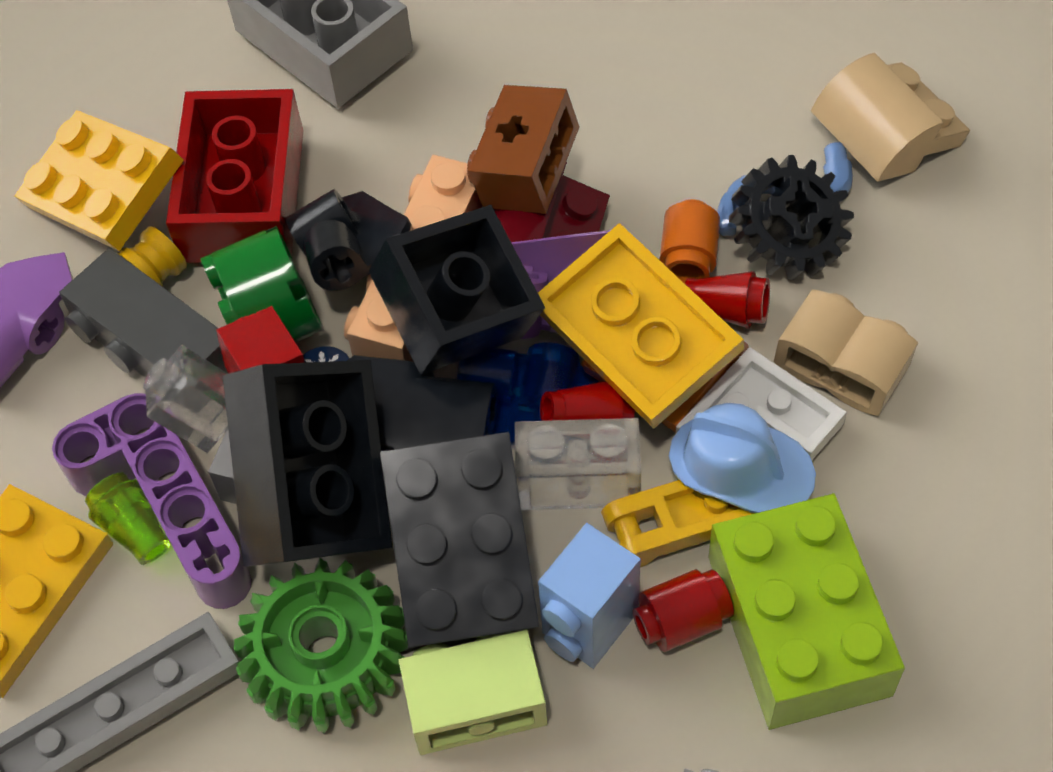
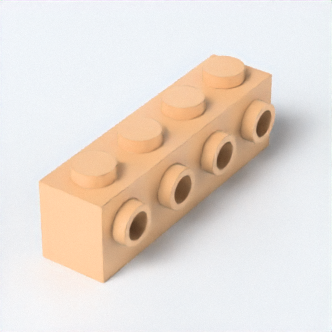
[344,154,483,362]

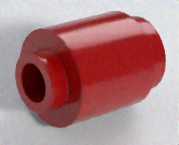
[633,569,734,652]

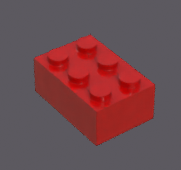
[166,89,304,263]

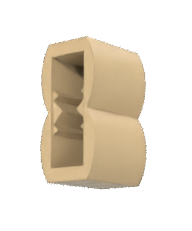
[773,290,918,416]

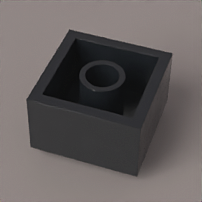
[369,205,545,375]

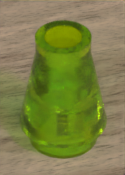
[85,472,171,565]

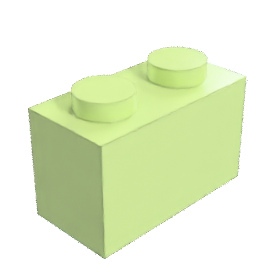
[398,629,548,755]

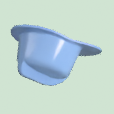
[669,403,816,513]

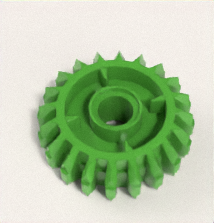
[234,558,408,734]

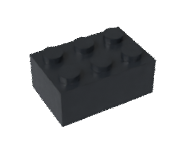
[222,360,393,566]
[380,432,539,648]

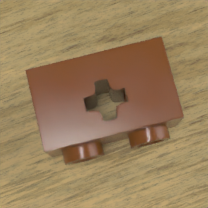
[467,85,580,214]

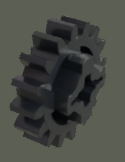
[729,155,854,280]

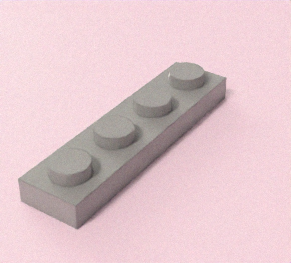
[0,611,239,772]

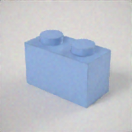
[538,522,641,669]

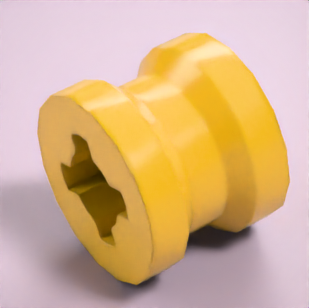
[117,226,187,287]

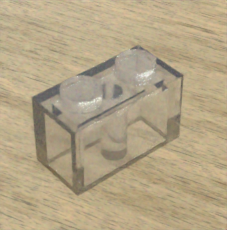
[515,418,641,510]

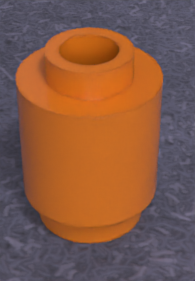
[659,199,720,284]

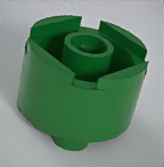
[200,226,323,343]

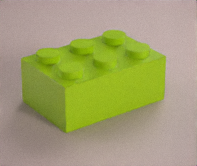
[708,493,905,730]

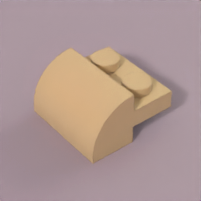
[811,52,970,182]

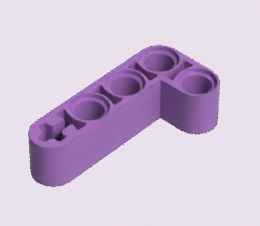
[52,393,252,609]

